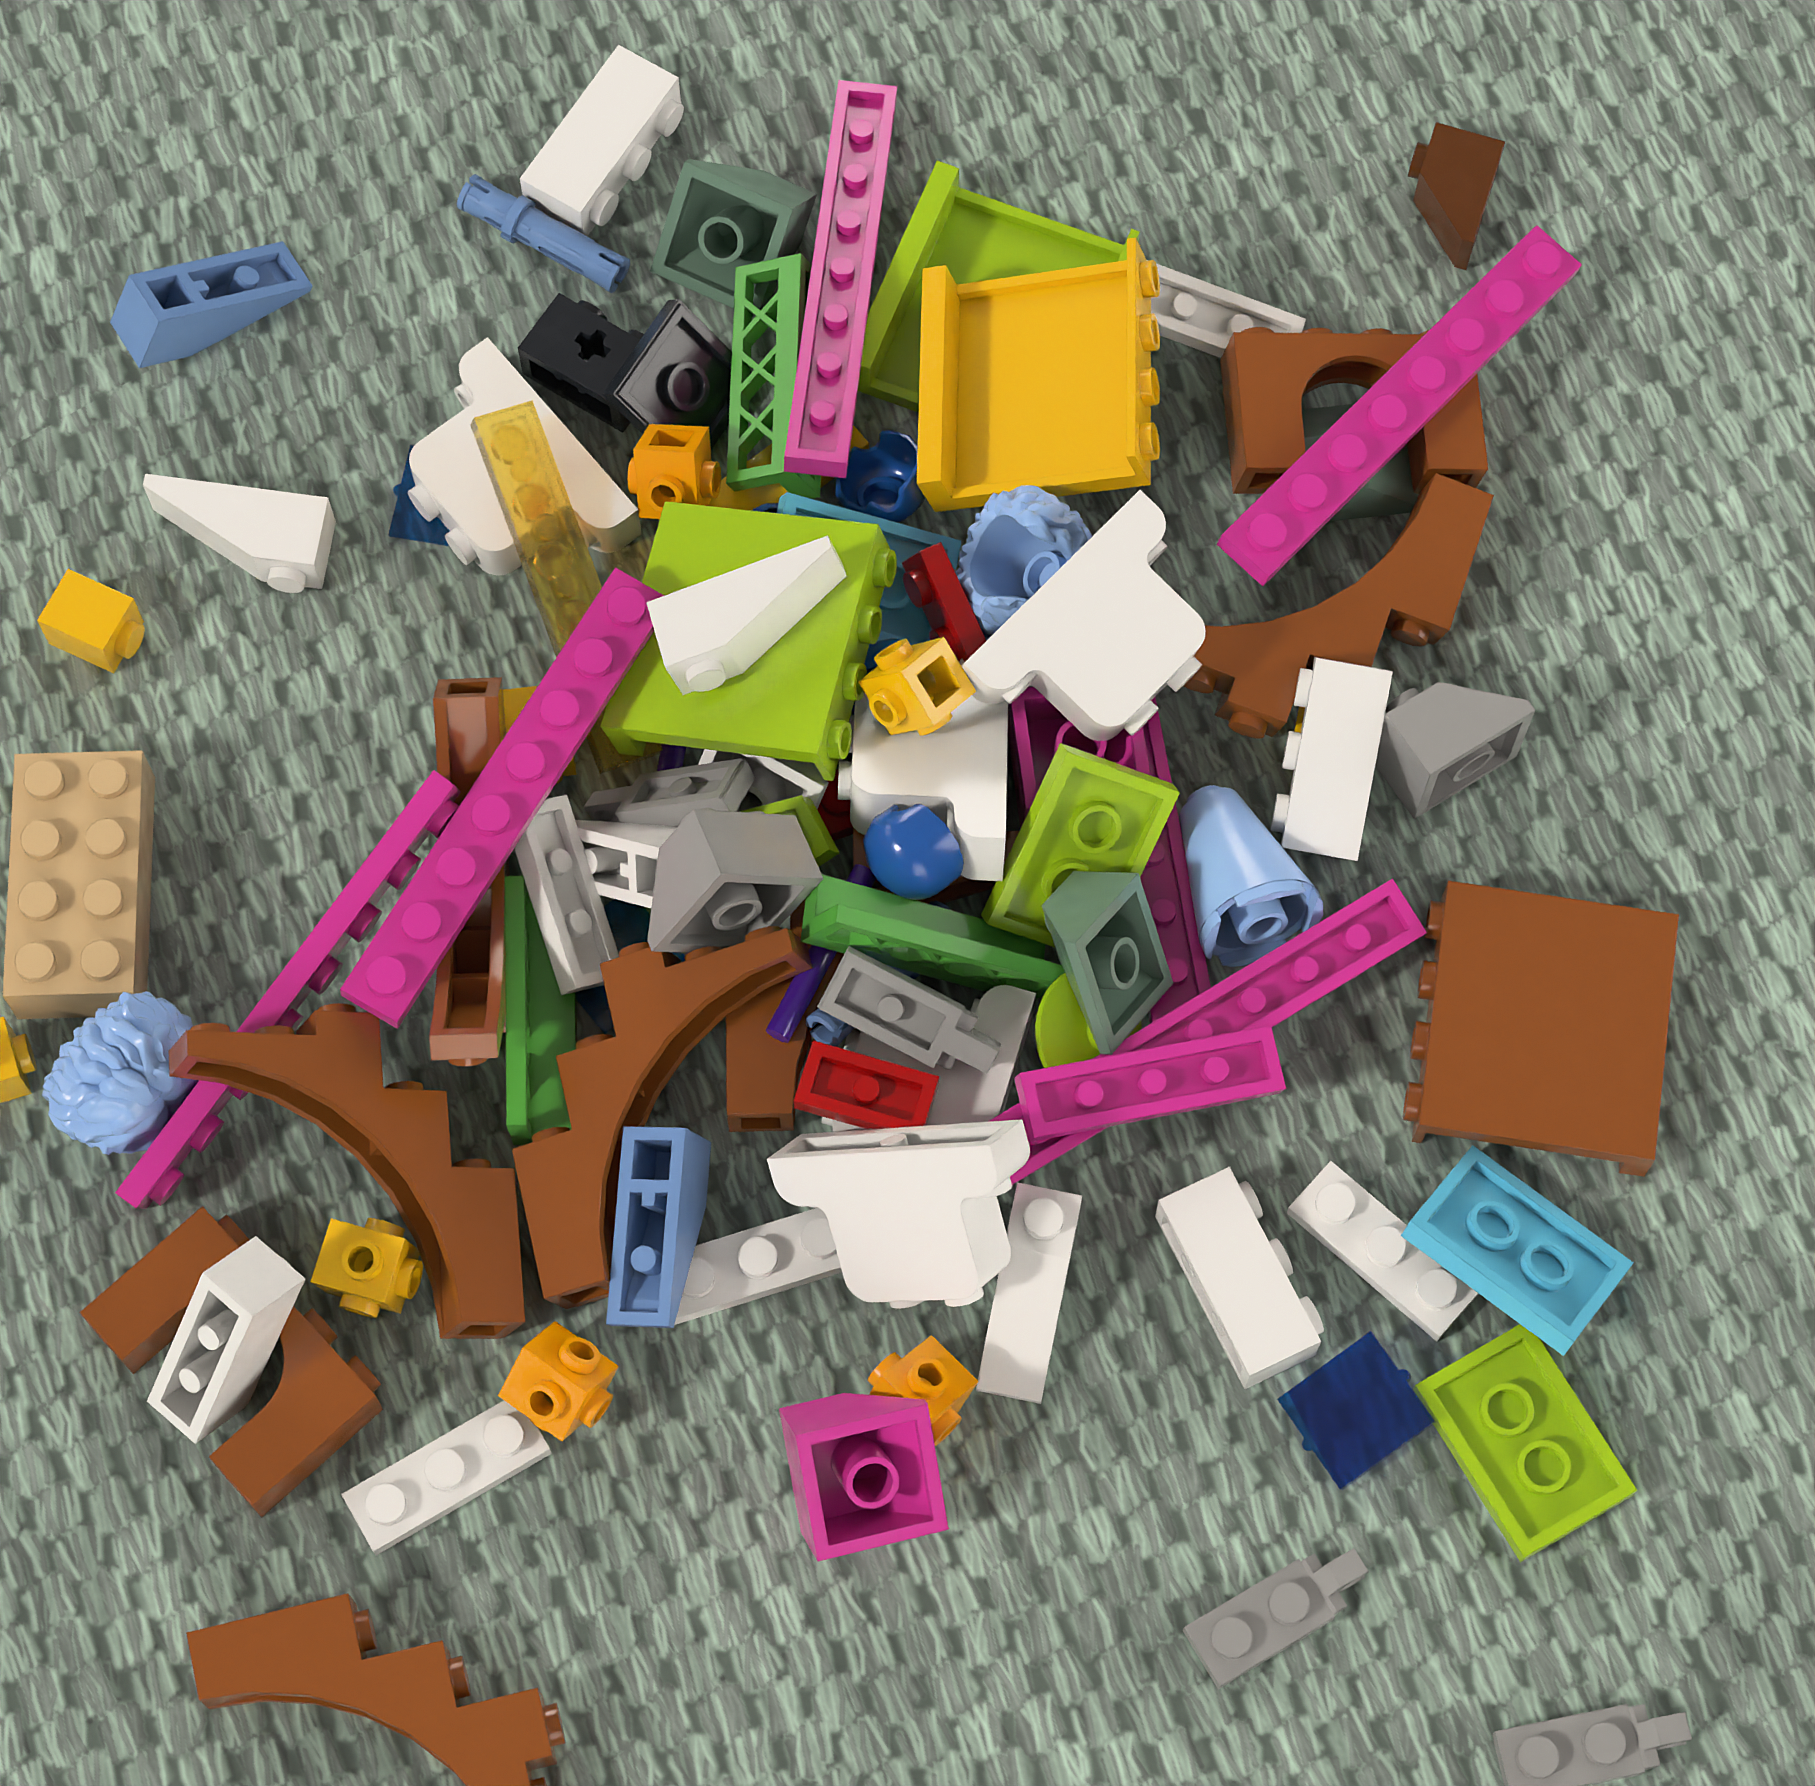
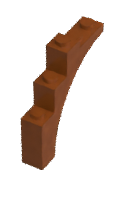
[1183,473,1494,739]
[429,677,510,1066]
[726,827,1019,1132]
[512,926,813,1309]
[169,1003,525,1339]
[186,1593,566,1786]

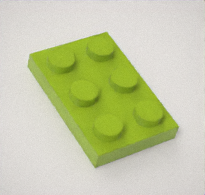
[981,743,1180,947]
[1412,1324,1638,1563]

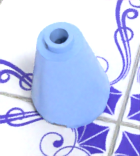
[1179,785,1323,967]

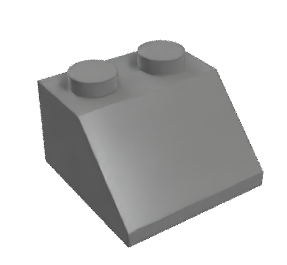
[1375,682,1535,819]
[647,808,824,953]

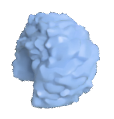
[956,485,1092,641]
[42,991,199,1155]

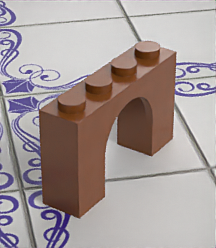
[1220,327,1488,494]
[79,1206,383,1518]

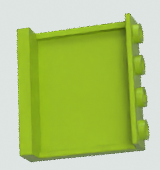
[858,160,1140,413]
[600,501,897,781]

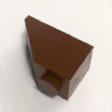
[1408,122,1505,270]

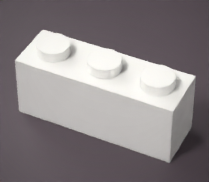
[520,45,684,236]
[1271,657,1393,861]
[1155,1167,1324,1389]
[147,1236,305,1444]

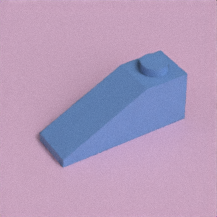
[110,241,313,368]
[606,1127,711,1328]

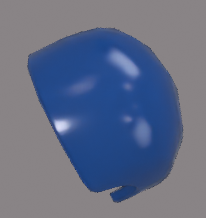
[835,430,925,523]
[863,804,964,900]

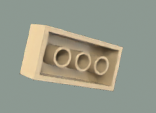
[3,750,155,1019]

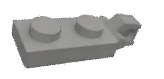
[584,758,756,826]
[817,946,1001,1074]
[1183,1548,1369,1689]
[1492,1704,1692,1786]

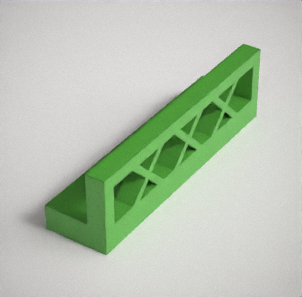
[726,253,821,499]
[800,874,1065,999]
[505,876,577,1145]

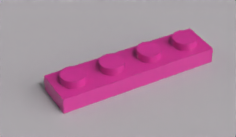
[1014,1025,1286,1142]

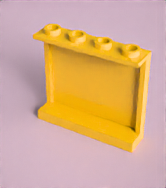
[917,237,1160,512]

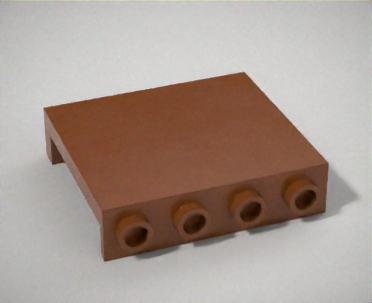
[1403,880,1679,1177]

